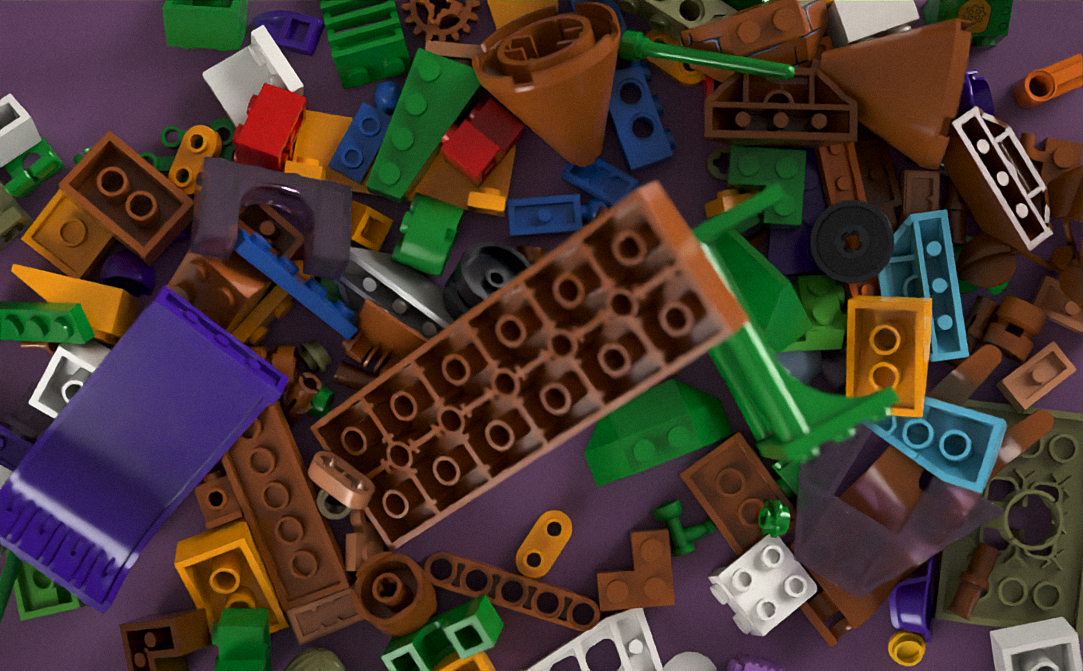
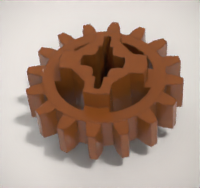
[401,0,481,43]

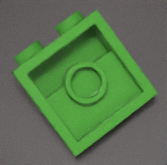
[770,275,847,352]
[5,548,87,621]

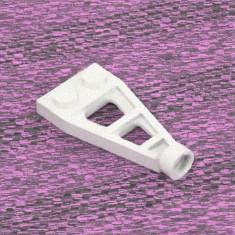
[518,608,664,671]

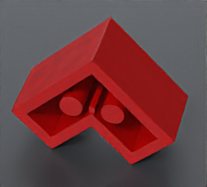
[232,83,306,194]
[441,98,525,188]

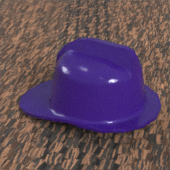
[889,554,934,643]

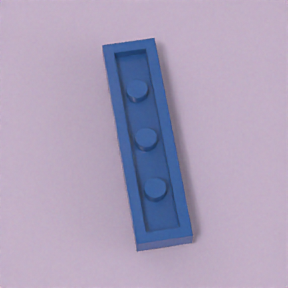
[231,228,358,340]

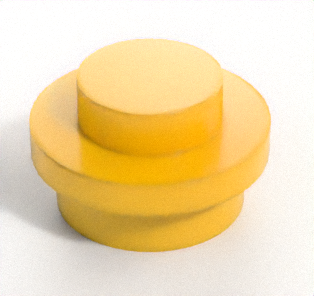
[888,630,926,666]

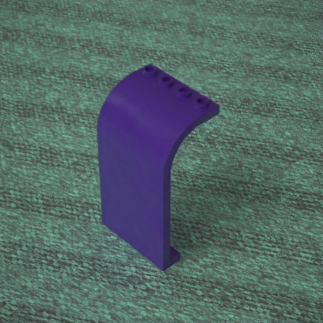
[0,285,289,614]

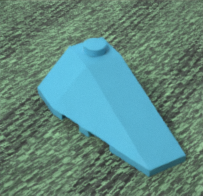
[860,396,1007,493]

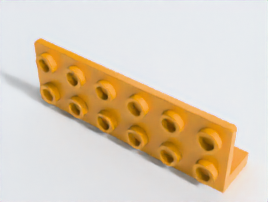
[284,110,516,217]

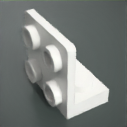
[203,25,304,128]

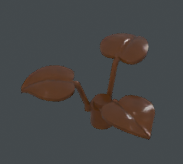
[955,165,1083,305]

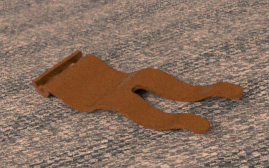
[785,344,1054,648]

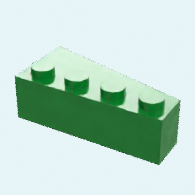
[366,48,485,205]

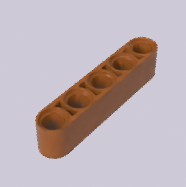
[424,550,600,631]

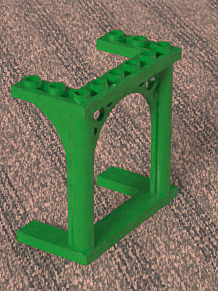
[690,183,900,464]

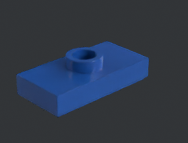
[560,157,642,208]

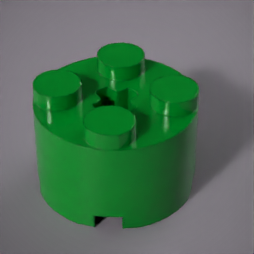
[391,192,465,278]

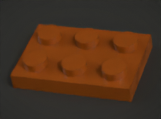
[678,431,804,558]

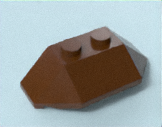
[704,67,857,148]
[944,106,1053,253]

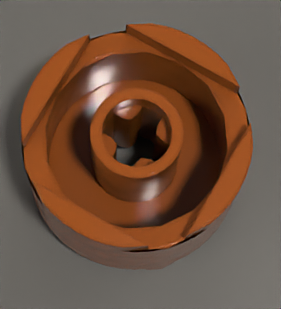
[351,552,438,638]

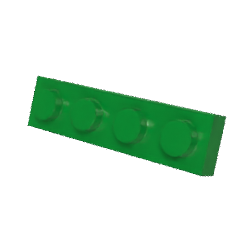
[0,301,95,344]

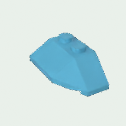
[877,209,969,362]

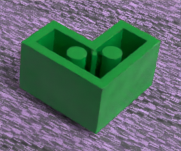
[726,146,806,230]
[212,608,272,671]

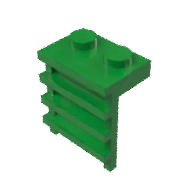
[320,0,412,90]

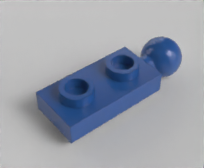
[328,81,402,185]
[507,194,611,237]

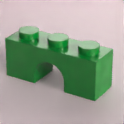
[381,594,504,671]

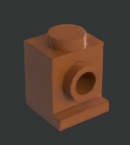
[194,470,244,530]

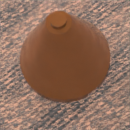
[472,1,621,167]
[811,18,971,170]

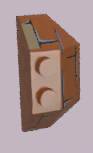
[679,0,830,83]

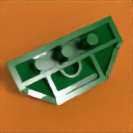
[584,378,733,487]

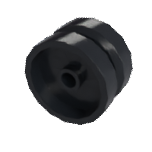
[810,200,894,283]
[442,241,531,322]

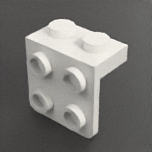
[708,534,817,636]

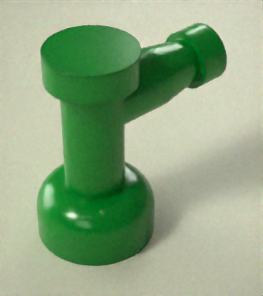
[652,499,716,557]

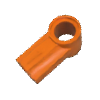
[1013,53,1083,109]

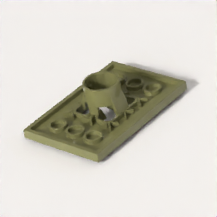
[932,399,1083,638]

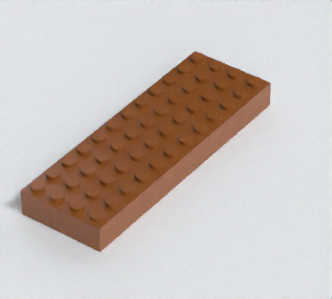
[310,180,750,552]

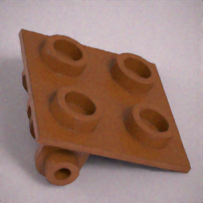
[341,299,429,376]

